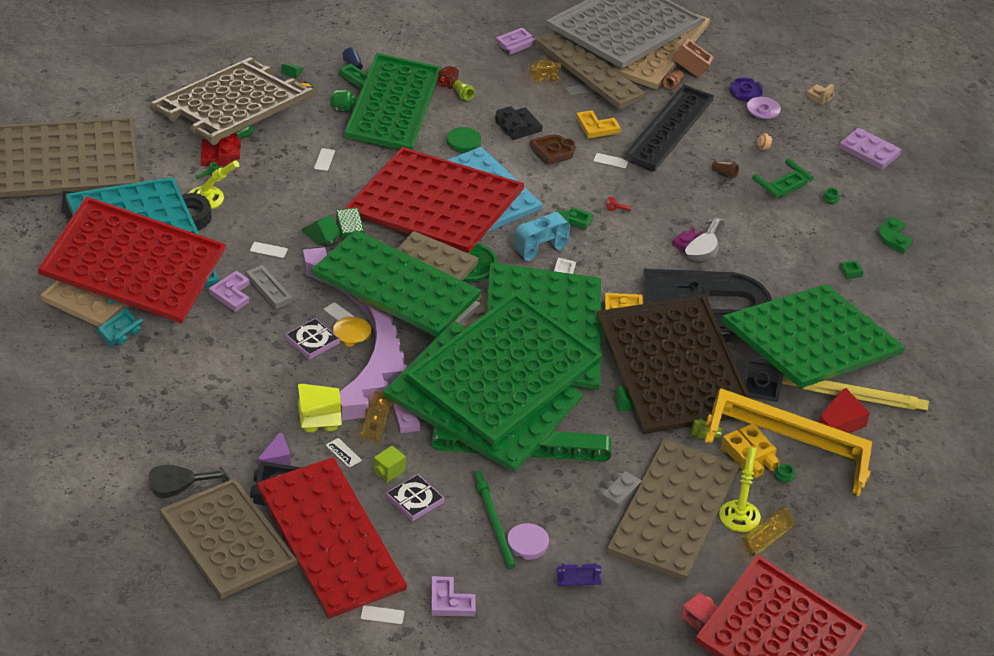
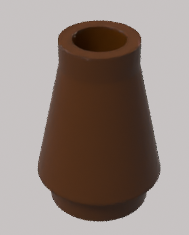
[712,160,739,178]

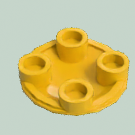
[333,317,371,347]

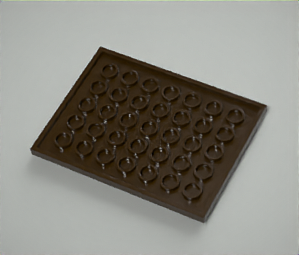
[596,294,751,434]

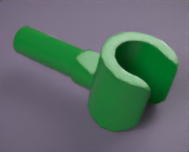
[195,162,220,179]

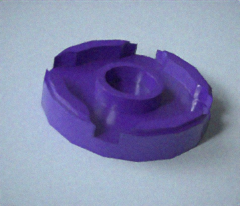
[730,77,763,102]

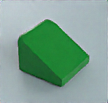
[281,63,304,78]

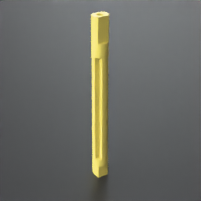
[782,375,929,411]

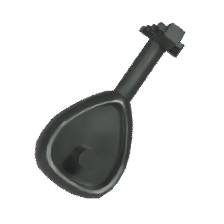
[149,465,230,498]

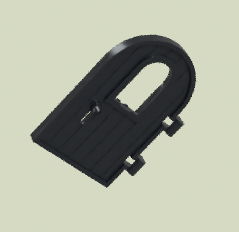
[643,268,772,342]

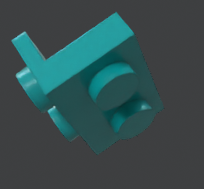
[96,308,144,348]

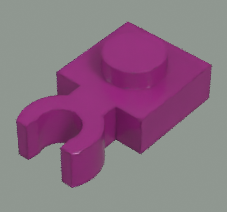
[672,227,703,252]

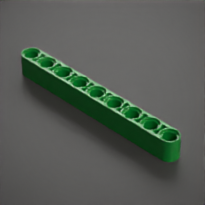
[431,426,612,462]

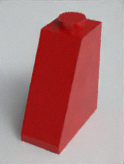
[819,388,870,433]

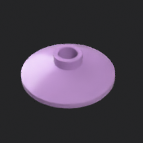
[747,97,781,119]

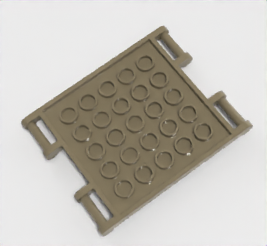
[150,57,317,145]

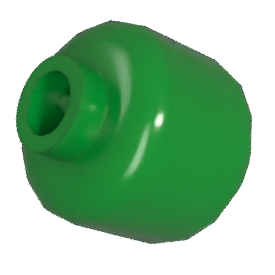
[330,89,356,112]

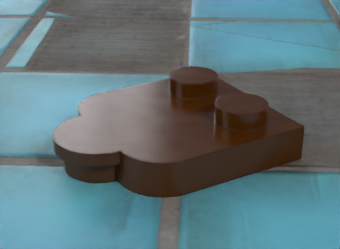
[529,134,576,164]

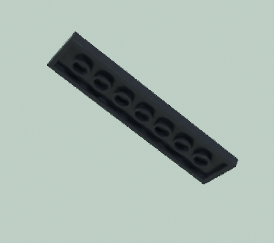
[624,84,714,171]

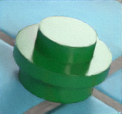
[822,188,840,204]
[775,464,796,482]

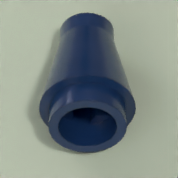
[342,47,363,70]

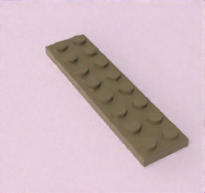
[535,31,646,109]

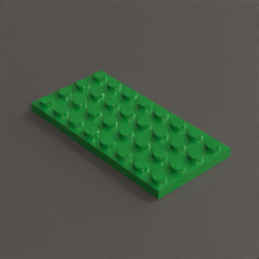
[344,53,441,150]
[311,230,481,337]

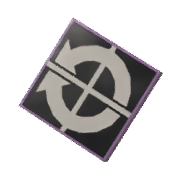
[285,318,340,360]
[386,474,444,522]

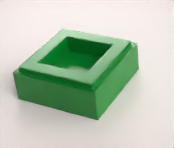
[839,260,864,279]

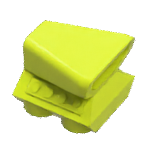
[298,384,342,432]

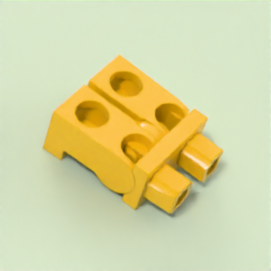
[720,424,780,478]

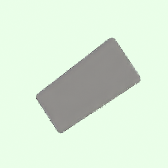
[566,84,595,95]

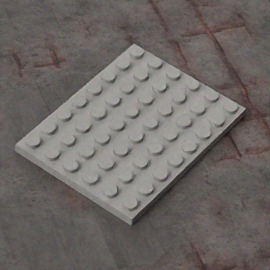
[546,0,703,68]

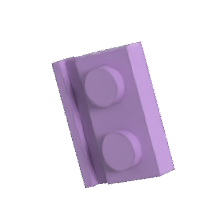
[496,28,536,55]

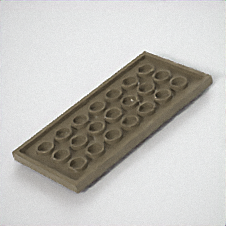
[607,439,740,581]

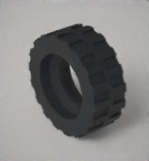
[182,193,212,230]

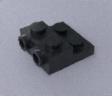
[495,106,543,140]
[250,461,302,506]

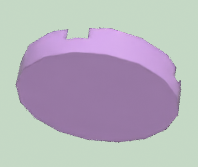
[507,523,549,560]

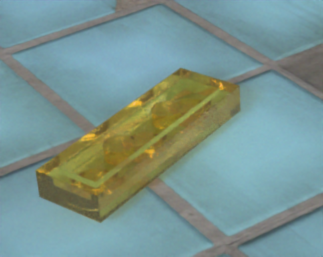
[742,506,796,556]

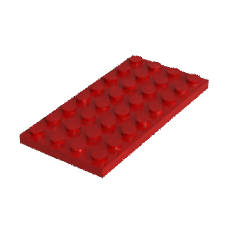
[257,457,407,619]

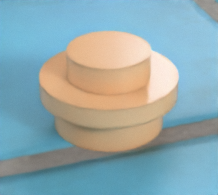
[757,133,772,150]

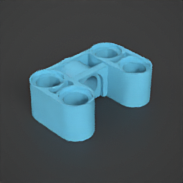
[514,212,570,261]

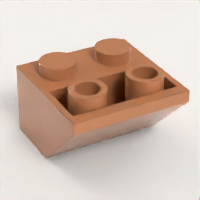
[672,38,714,78]

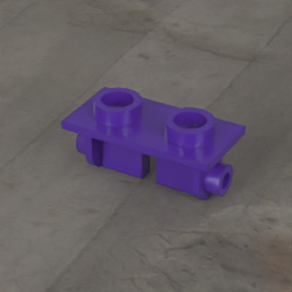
[556,563,601,586]

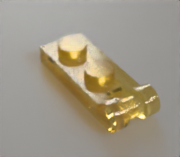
[361,391,393,442]

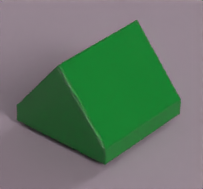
[613,385,633,412]

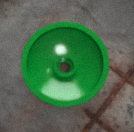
[463,243,498,282]

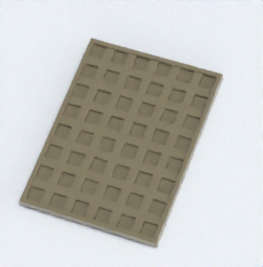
[0,117,139,198]

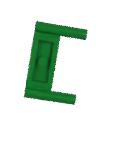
[752,158,814,198]

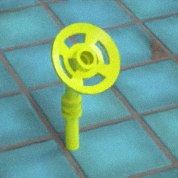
[188,161,239,209]
[719,447,761,532]

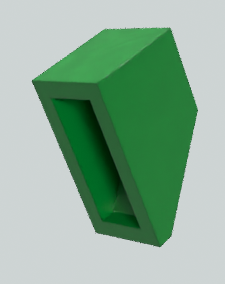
[301,215,341,245]

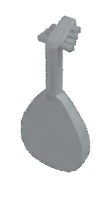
[685,217,726,262]

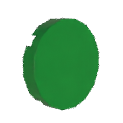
[447,127,481,153]

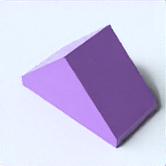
[258,433,290,470]

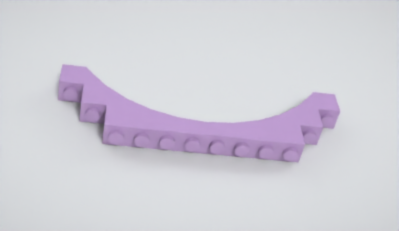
[303,247,407,420]

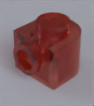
[438,66,459,89]

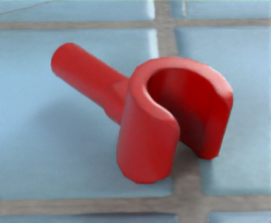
[606,197,632,211]

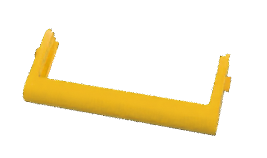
[705,388,872,496]

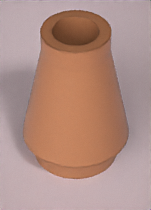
[663,70,684,89]

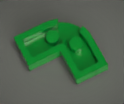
[555,207,594,230]
[878,216,913,254]

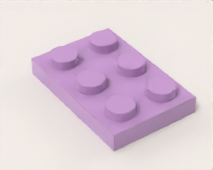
[839,128,902,170]

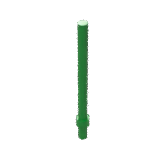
[474,471,515,569]

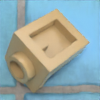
[806,84,834,105]

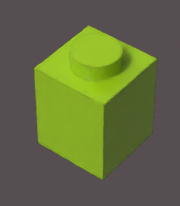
[373,446,406,483]

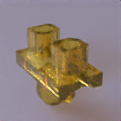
[529,56,561,82]

